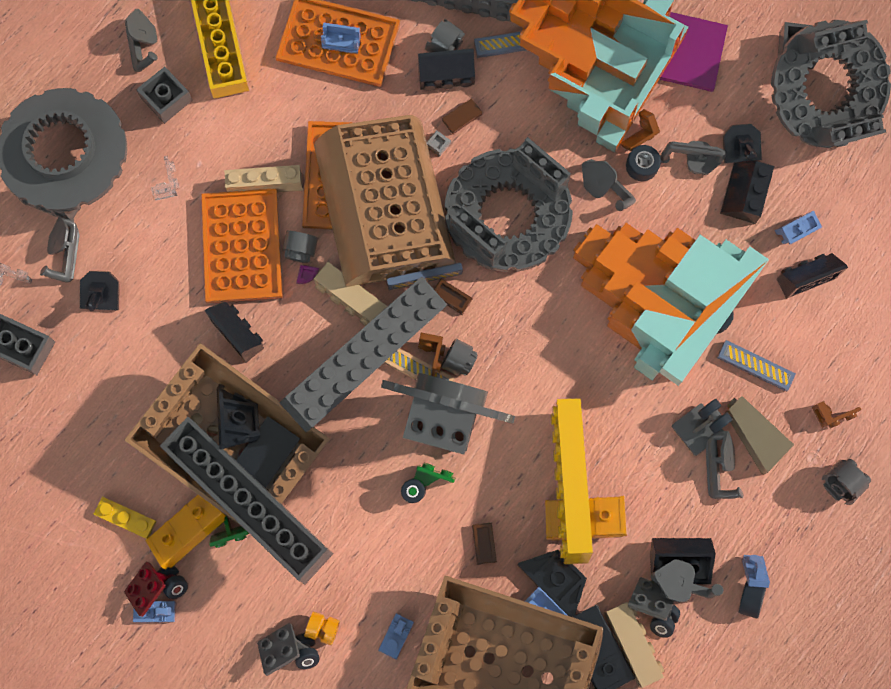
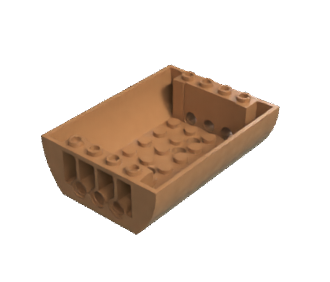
[314,115,456,287]
[125,343,330,526]
[407,576,603,689]

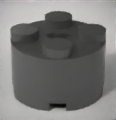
[425,19,465,52]
[822,458,871,505]

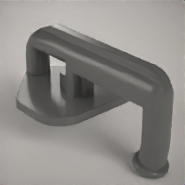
[125,9,158,72]
[660,141,726,175]
[582,159,636,211]
[40,216,79,282]
[706,431,743,499]
[651,560,724,603]

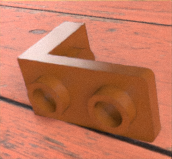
[621,109,660,151]
[418,332,446,377]
[812,401,861,429]

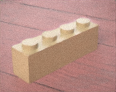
[224,165,303,192]
[314,262,388,326]
[604,602,664,688]

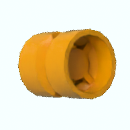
[304,611,340,646]

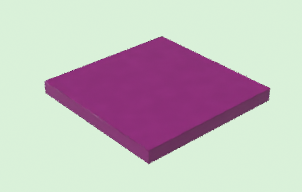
[659,12,728,92]

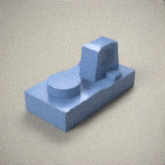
[742,555,770,588]
[133,601,176,622]
[378,614,414,660]

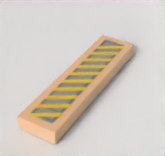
[384,349,454,381]

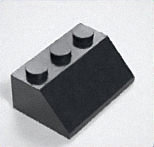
[418,48,475,91]
[720,161,774,224]
[777,253,848,299]
[205,301,264,363]
[650,538,716,584]

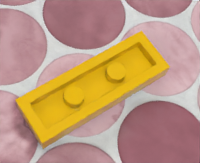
[93,496,157,539]

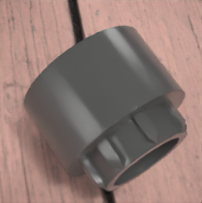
[282,230,318,263]
[441,338,478,376]

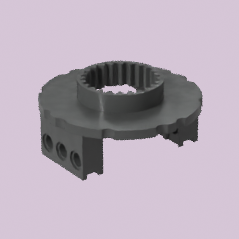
[771,20,891,148]
[0,88,127,221]
[445,137,573,272]
[381,373,515,454]

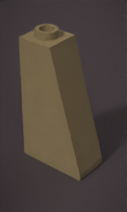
[725,396,794,475]

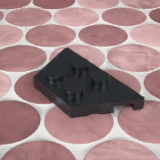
[216,384,260,449]
[517,550,587,617]

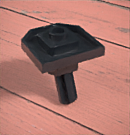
[723,124,762,163]
[80,271,119,312]

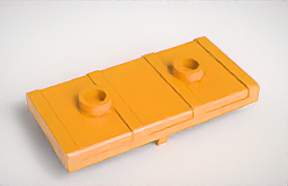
[145,495,226,570]
[545,496,627,541]

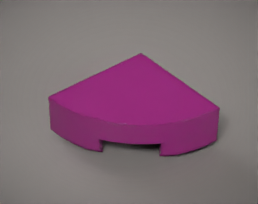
[296,264,319,284]

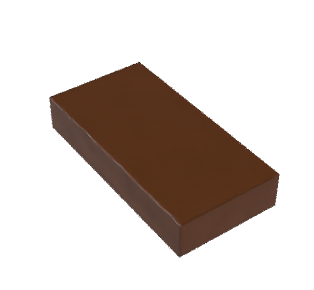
[442,98,482,134]
[434,279,473,315]
[472,522,497,565]

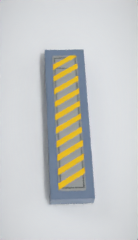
[474,32,526,58]
[387,263,463,290]
[717,340,796,392]

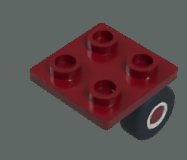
[124,561,188,617]

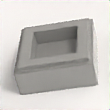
[427,130,451,157]

